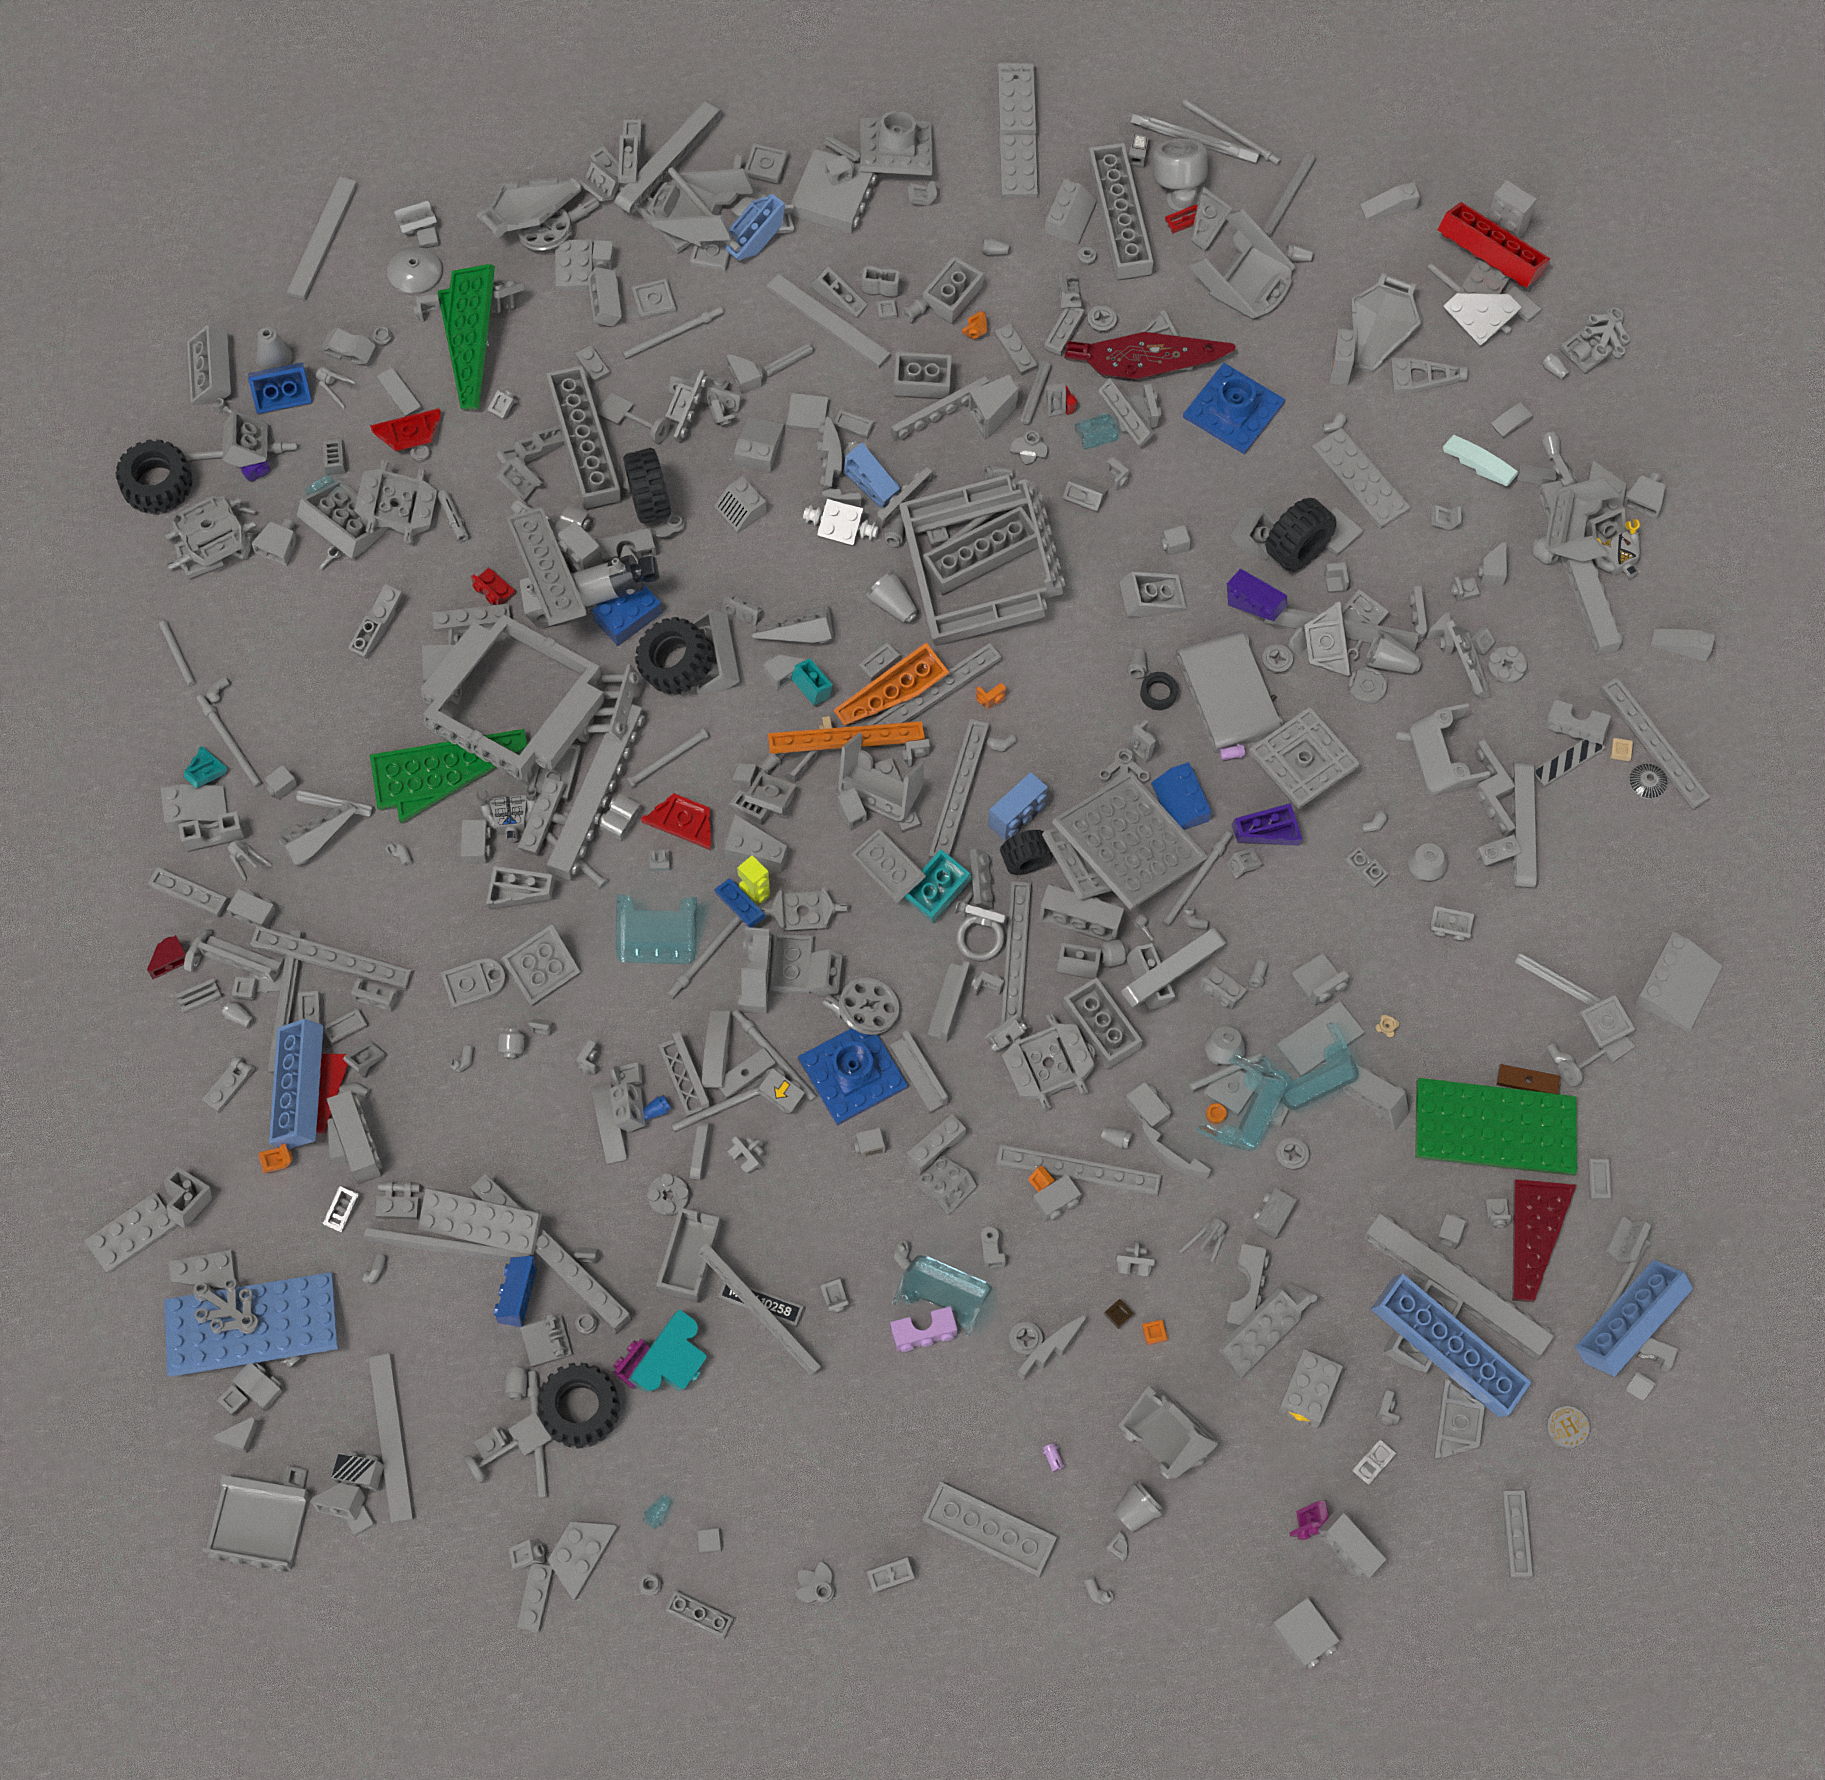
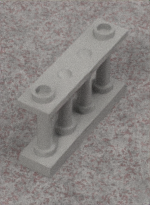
[577,664,640,742]

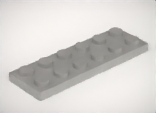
[1311,428,1410,529]
[418,1188,542,1255]
[922,1482,1057,1578]

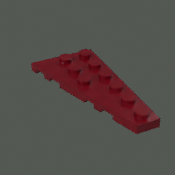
[1512,1179,1576,1302]

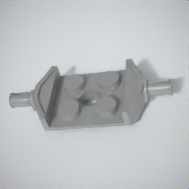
[760,888,847,931]

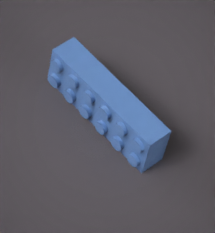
[269,1019,323,1149]
[1575,1259,1693,1377]

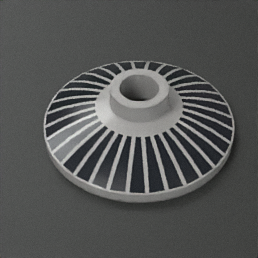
[1629,763,1668,799]

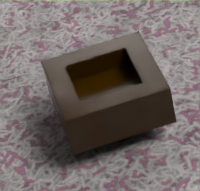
[1104,1299,1134,1329]

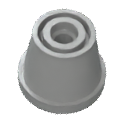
[1113,1482,1162,1533]

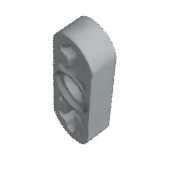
[690,1122,709,1180]

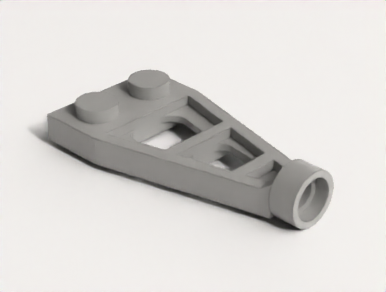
[1391,358,1467,393]

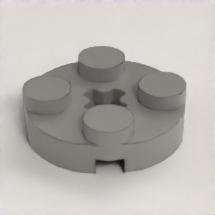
[1487,646,1527,684]
[647,1174,689,1216]

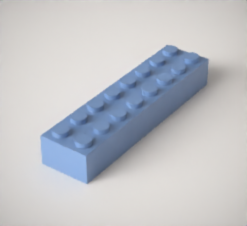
[1371,1274,1531,1417]

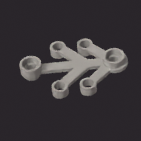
[1581,307,1630,361]
[1098,748,1149,791]
[193,1278,258,1334]

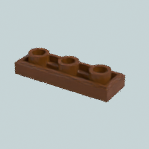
[1496,1064,1560,1095]

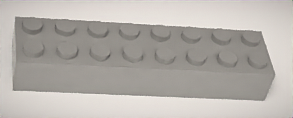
[1088,143,1153,279]
[546,366,620,509]

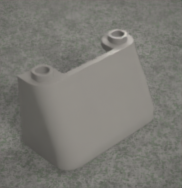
[1118,1386,1219,1480]

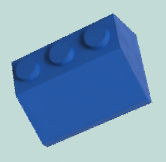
[248,362,312,414]
[1151,762,1211,830]
[494,1256,537,1327]

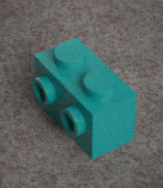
[792,658,833,706]

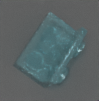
[1074,414,1118,449]

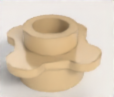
[1376,1015,1399,1038]

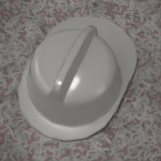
[1167,184,1205,211]

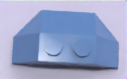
[725,194,786,260]

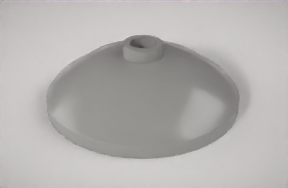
[387,247,442,295]

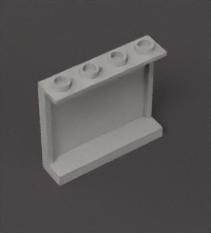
[203,1475,309,1572]

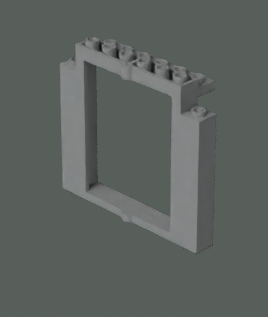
[899,474,1065,646]

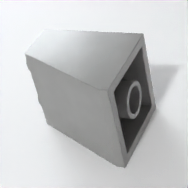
[968,375,1019,439]

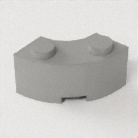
[320,328,376,364]

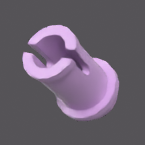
[1220,743,1245,761]
[1042,1443,1065,1472]

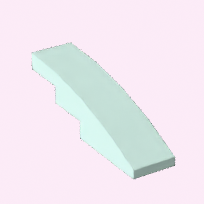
[1443,435,1518,486]

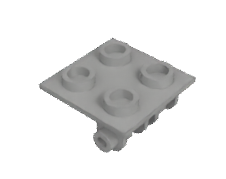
[520,1314,572,1367]

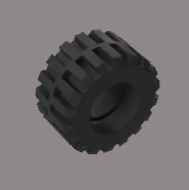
[1000,829,1054,875]

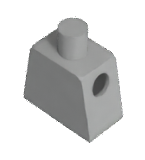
[1623,472,1665,520]
[252,518,296,566]

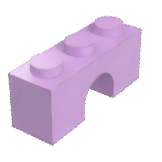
[890,1306,957,1352]

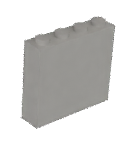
[790,149,877,234]

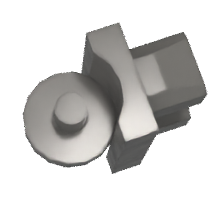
[727,1136,765,1174]
[1116,1241,1154,1276]

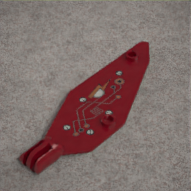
[1064,332,1236,379]

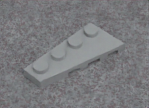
[1446,620,1491,699]

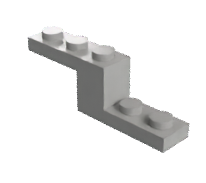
[618,120,642,183]
[1475,739,1516,838]

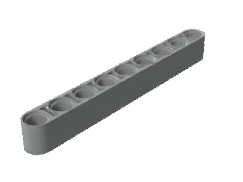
[615,101,722,214]

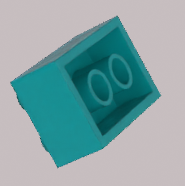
[903,849,972,923]

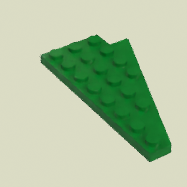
[438,264,495,411]
[370,729,527,823]

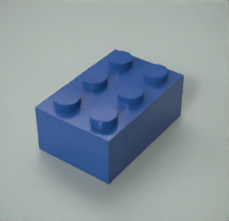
[592,584,662,646]

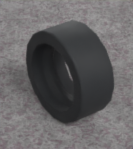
[1140,672,1178,710]

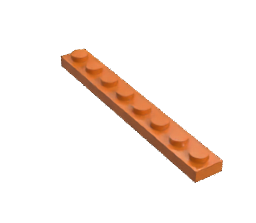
[767,721,925,754]

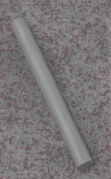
[159,620,195,686]
[1188,1052,1263,1091]

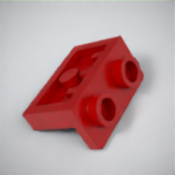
[471,567,516,605]

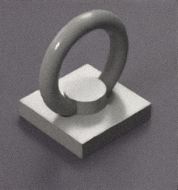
[956,904,1008,961]

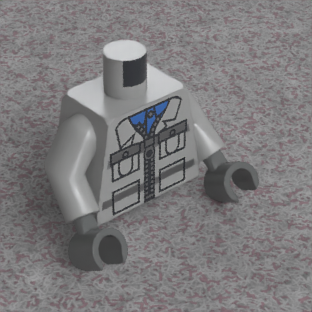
[477,786,538,843]

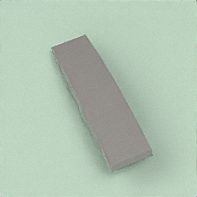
[496,426,564,464]
[702,1011,732,1087]
[1017,1316,1086,1381]

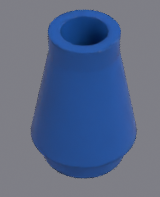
[643,1095,672,1121]

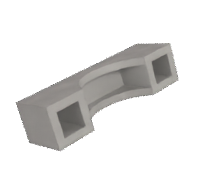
[1225,1243,1269,1330]

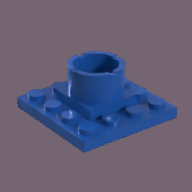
[1183,362,1285,455]
[798,1022,908,1126]

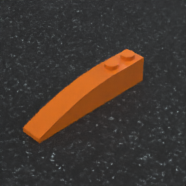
[833,642,949,726]

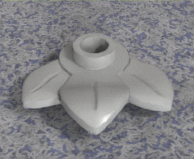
[1010,430,1047,465]
[646,511,684,537]
[795,1562,834,1603]

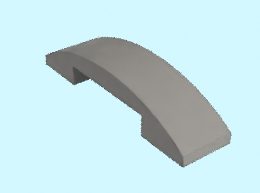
[591,1084,627,1165]
[1141,1122,1211,1179]

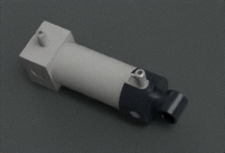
[520,555,660,629]

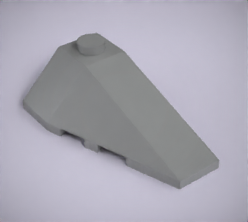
[275,803,356,865]

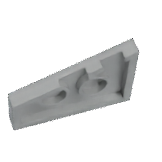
[1190,187,1233,250]
[168,1250,236,1289]

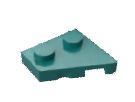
[183,746,227,789]

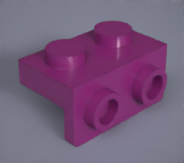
[612,1338,650,1389]
[1289,1501,1329,1540]

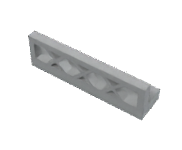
[197,936,283,983]
[927,961,970,1043]
[890,1030,948,1114]
[658,1032,710,1117]

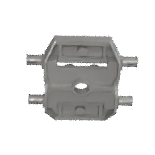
[354,460,437,543]
[164,495,256,566]
[1002,1013,1094,1111]

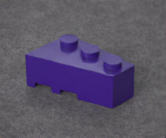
[1227,568,1287,622]
[1231,803,1303,846]

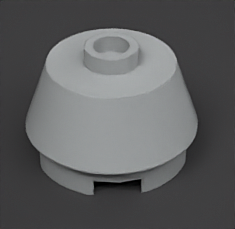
[1408,843,1447,881]
[1205,1026,1245,1065]

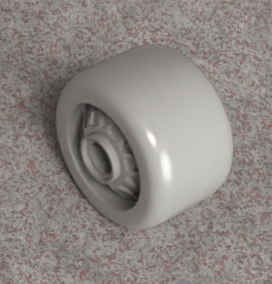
[1153,138,1208,189]

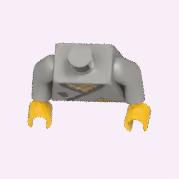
[1594,519,1640,579]

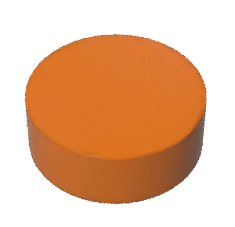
[1206,1103,1227,1125]

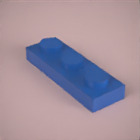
[714,878,766,928]

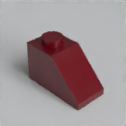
[147,935,186,980]

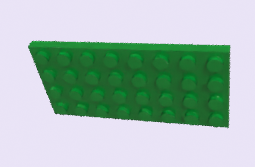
[1415,1078,1577,1176]

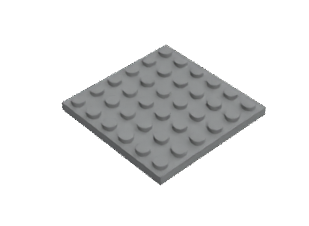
[1052,772,1208,910]

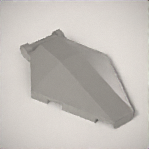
[477,177,581,237]
[1351,272,1421,373]

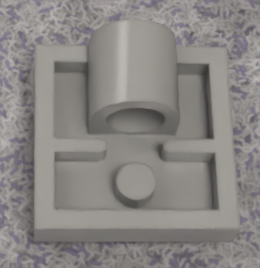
[1560,327,1613,373]

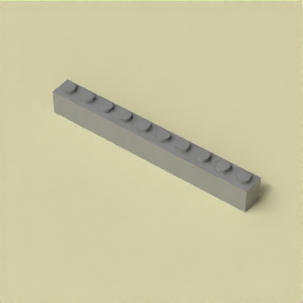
[1538,480,1622,655]
[547,704,645,880]
[470,1174,631,1334]
[1363,1214,1554,1361]

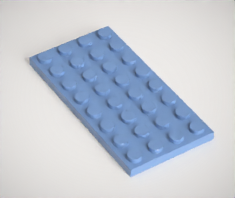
[164,1272,338,1377]

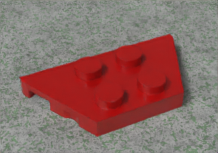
[370,408,442,451]
[641,793,711,850]

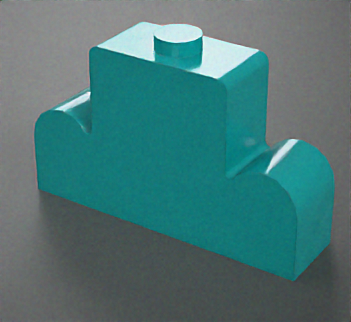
[627,1309,706,1392]

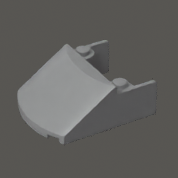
[649,169,754,247]
[1188,209,1295,318]

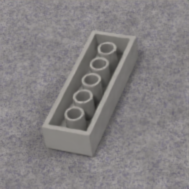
[923,506,1039,595]

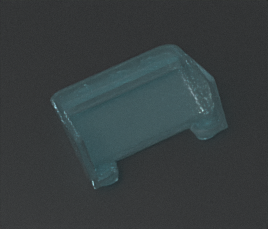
[616,895,698,965]

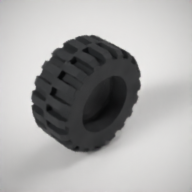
[115,439,192,514]
[623,448,671,524]
[1265,498,1337,571]
[635,617,713,695]
[537,1362,620,1448]

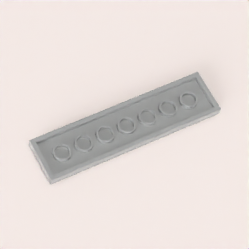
[506,507,586,626]

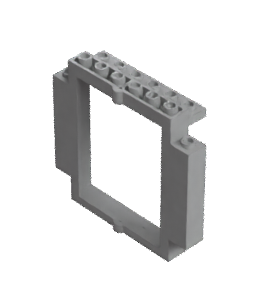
[420,614,604,783]

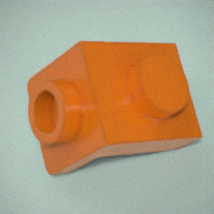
[962,311,987,339]
[975,683,1006,709]
[258,1144,292,1174]

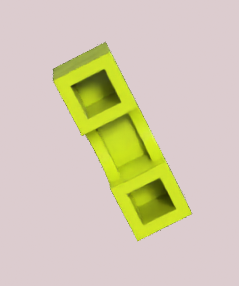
[737,855,770,905]

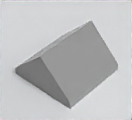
[1585,506,1627,544]

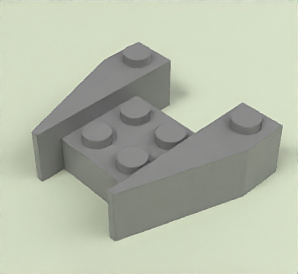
[738,927,772,1014]

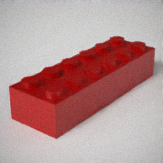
[1437,202,1551,287]

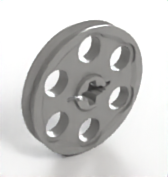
[517,208,572,251]
[839,978,899,1035]

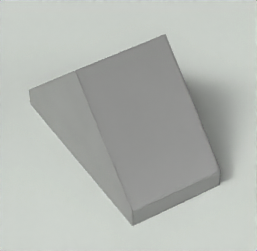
[214,1417,258,1453]

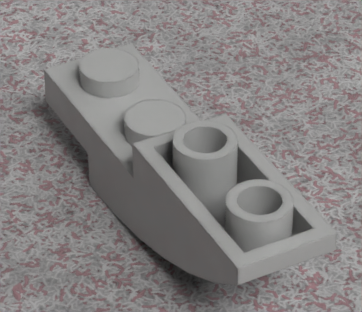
[816,417,842,491]
[348,584,403,657]

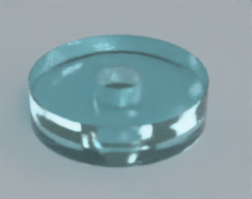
[304,474,334,495]

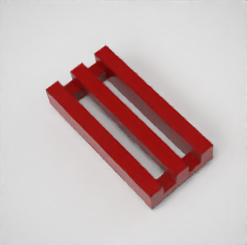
[1165,204,1198,234]

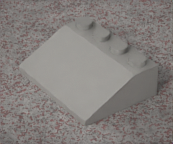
[297,479,390,559]
[1634,932,1723,1032]

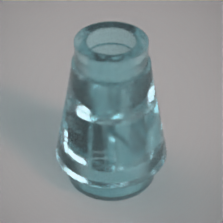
[643,1495,672,1529]

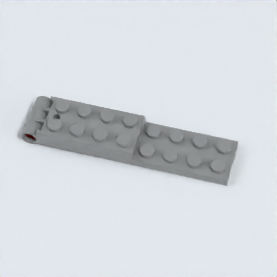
[998,62,1038,198]

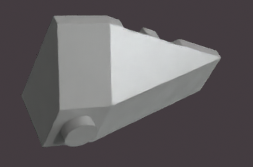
[752,605,833,643]

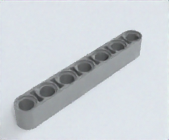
[1511,762,1537,887]
[1120,927,1227,1008]

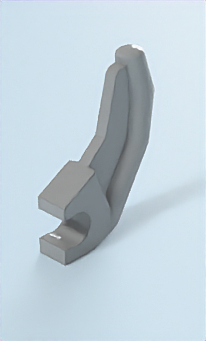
[184,929,213,971]

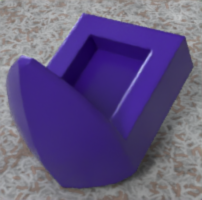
[240,460,270,482]

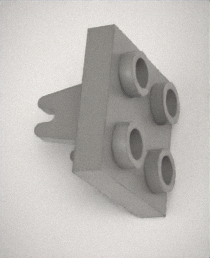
[490,280,525,313]

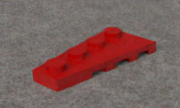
[316,1054,348,1133]

